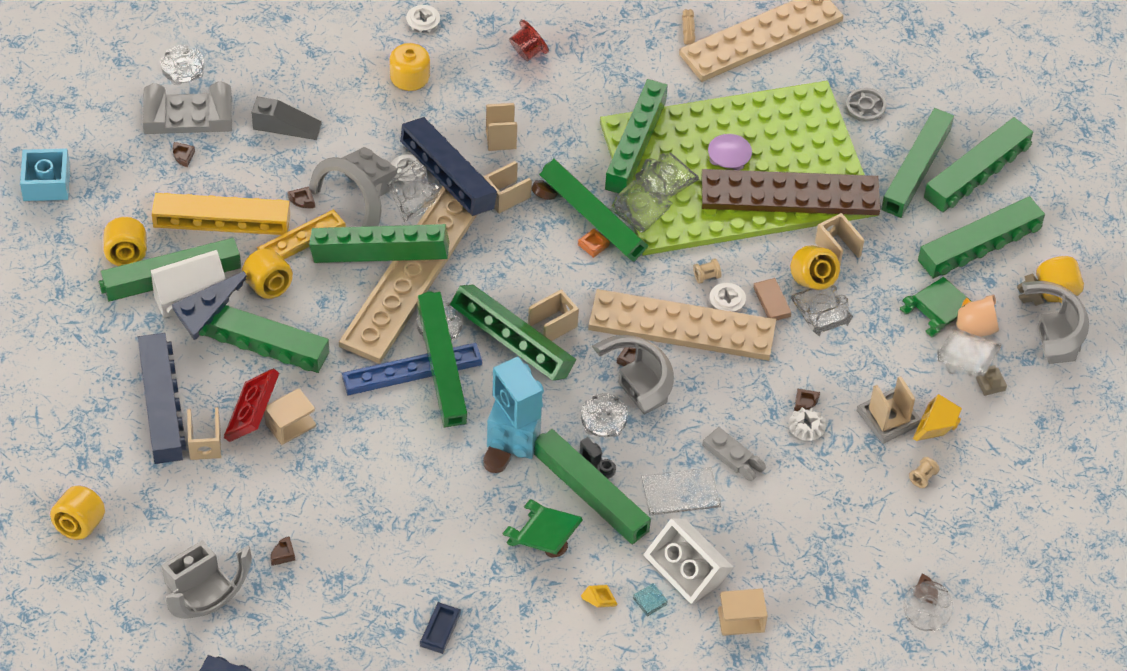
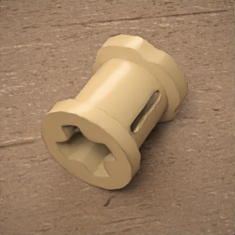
[693,259,722,284]
[909,457,940,488]

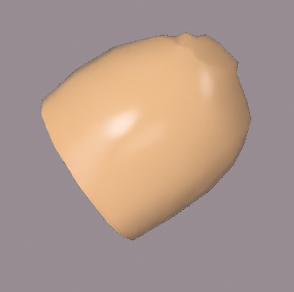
[956,294,999,337]

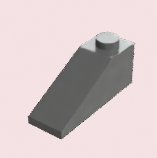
[251,96,322,140]

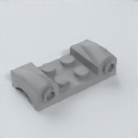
[143,81,232,134]

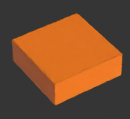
[578,228,610,258]

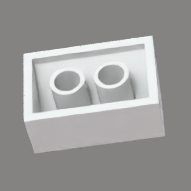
[151,250,226,319]
[644,518,734,604]

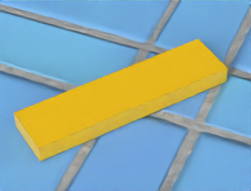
[257,209,346,259]

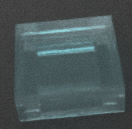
[633,583,668,617]

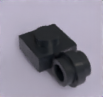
[579,437,616,479]

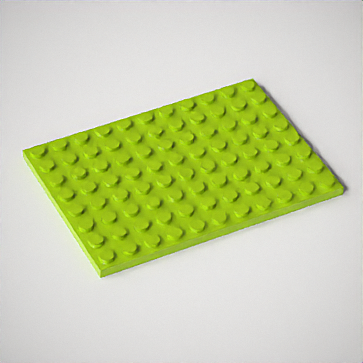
[600,80,876,256]

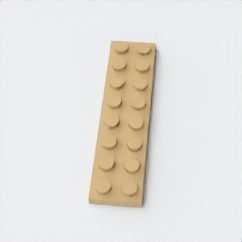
[679,0,844,82]
[588,289,776,361]

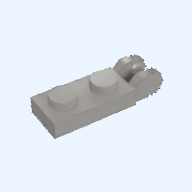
[702,427,766,481]

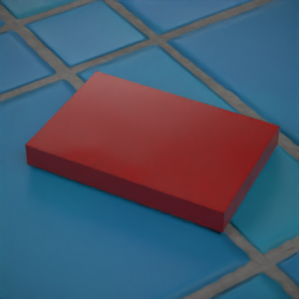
[224,368,280,442]

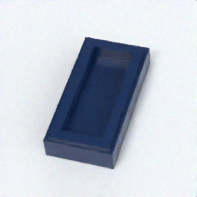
[420,602,461,654]

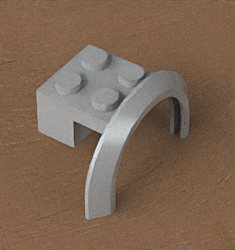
[309,147,398,226]
[1022,281,1089,364]
[592,335,674,415]
[161,540,252,619]

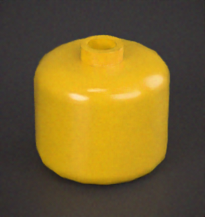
[389,43,430,91]
[103,217,147,266]
[790,245,840,290]
[242,248,293,299]
[1036,256,1084,303]
[50,485,105,540]

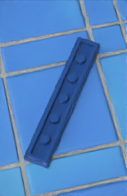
[342,342,482,396]

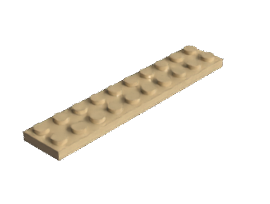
[339,186,477,364]

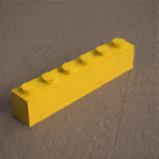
[151,193,290,235]

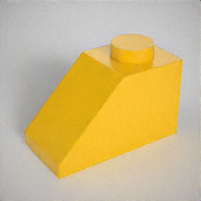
[913,394,962,441]

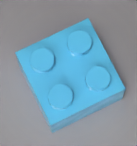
[20,148,70,201]
[492,356,544,430]
[487,400,542,459]

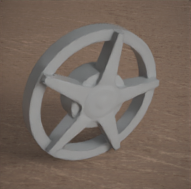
[846,88,886,121]

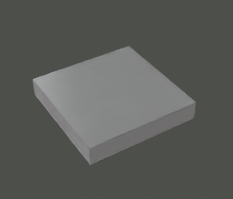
[856,388,921,444]

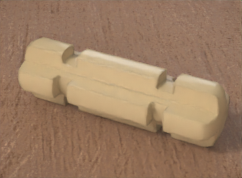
[682,9,695,45]

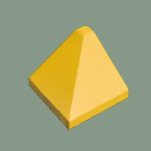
[581,585,617,607]

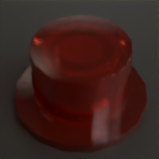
[509,19,549,61]

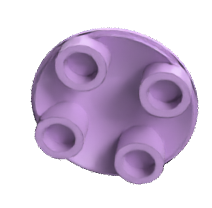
[708,134,752,170]

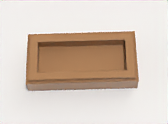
[753,278,792,321]

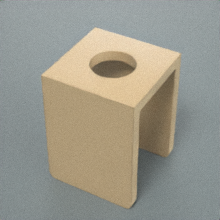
[486,103,517,151]
[483,161,532,213]
[815,213,864,266]
[528,289,579,341]
[869,376,915,432]
[264,389,316,445]
[187,407,221,460]
[718,588,768,636]

